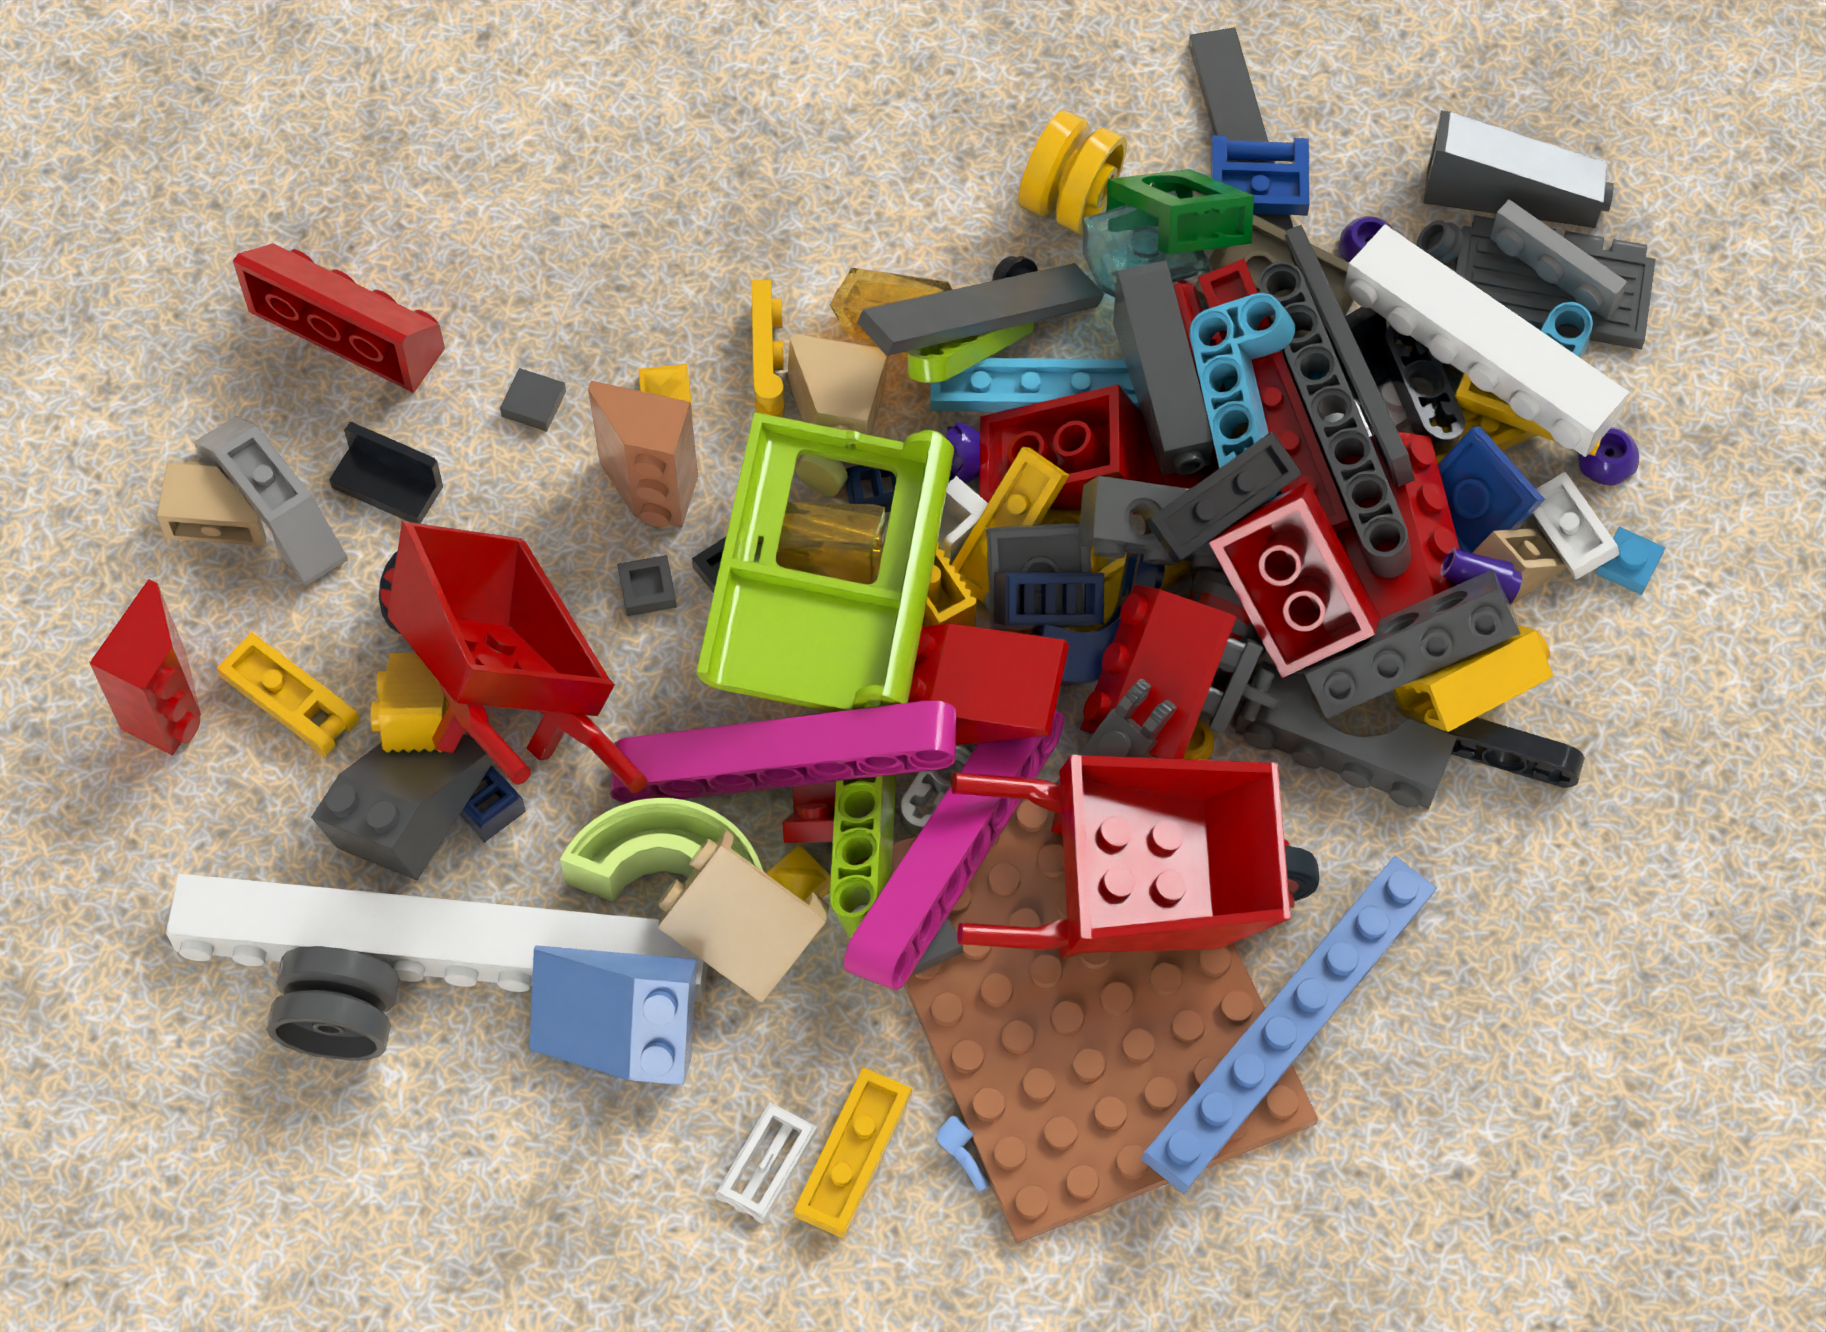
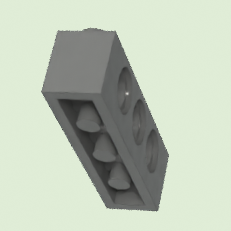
[1078,476,1269,572]
[1304,569,1520,719]

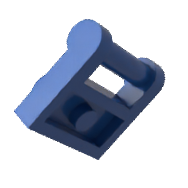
[1210,135,1310,216]

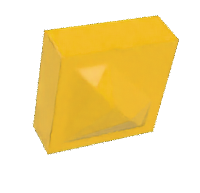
[638,364,693,415]
[765,844,831,902]

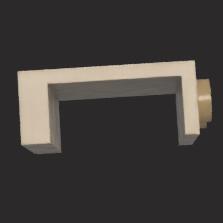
[657,830,829,1003]

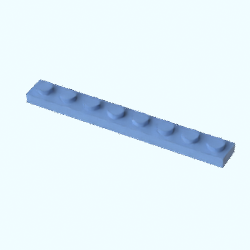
[1141,856,1437,1194]

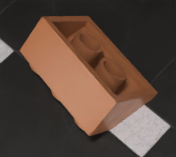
[588,381,698,527]

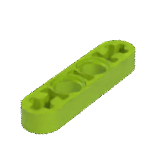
[907,322,1035,383]

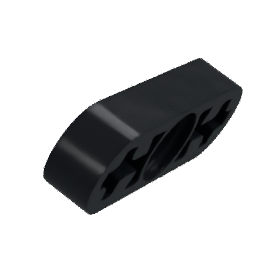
[1379,324,1465,453]
[1436,717,1585,788]

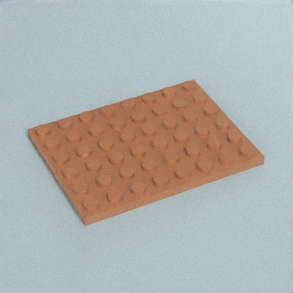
[855,799,1318,1244]

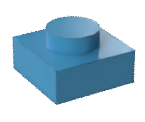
[1596,526,1665,595]

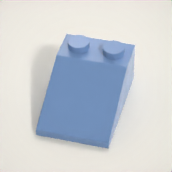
[529,945,697,1085]

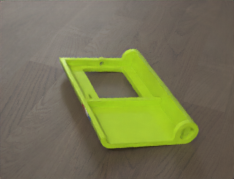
[696,412,954,712]

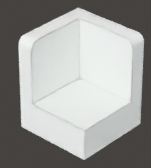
[938,476,988,565]

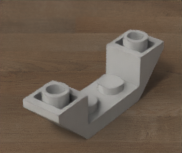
[194,416,348,587]

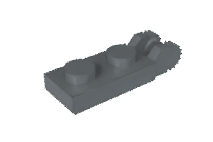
[1056,678,1177,784]

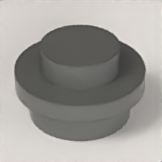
[1416,220,1463,265]

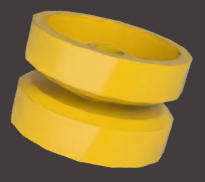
[1018,110,1127,235]

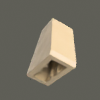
[787,333,888,435]

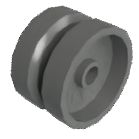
[266,946,400,1061]

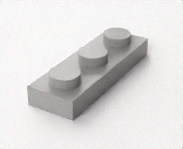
[1490,200,1628,320]

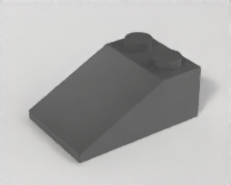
[311,734,494,880]

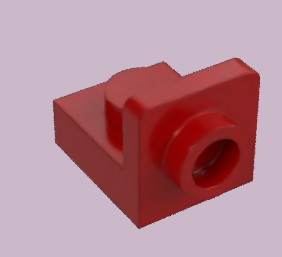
[782,781,836,843]

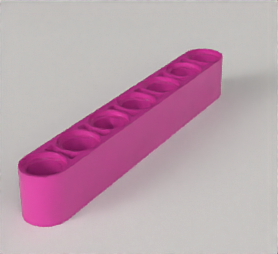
[610,701,957,803]
[844,710,1064,991]

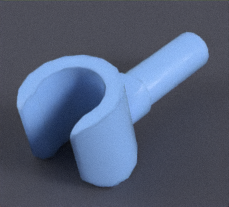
[937,1116,990,1193]

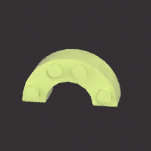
[560,798,763,902]

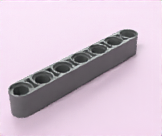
[1258,261,1412,578]

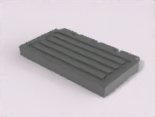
[1455,215,1656,349]

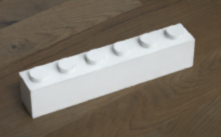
[1344,224,1629,457]

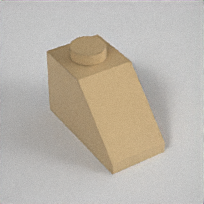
[156,461,267,546]
[1472,528,1567,605]

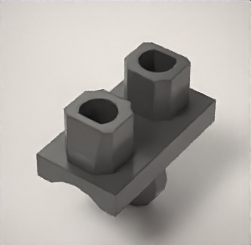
[1200,638,1281,734]

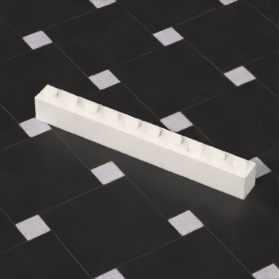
[166,874,708,1003]

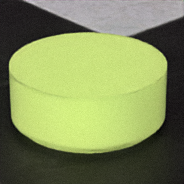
[796,454,848,496]

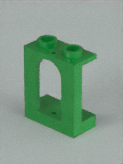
[1106,169,1254,255]

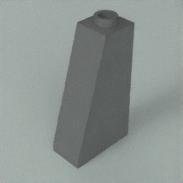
[1423,110,1614,228]
[1113,260,1214,476]

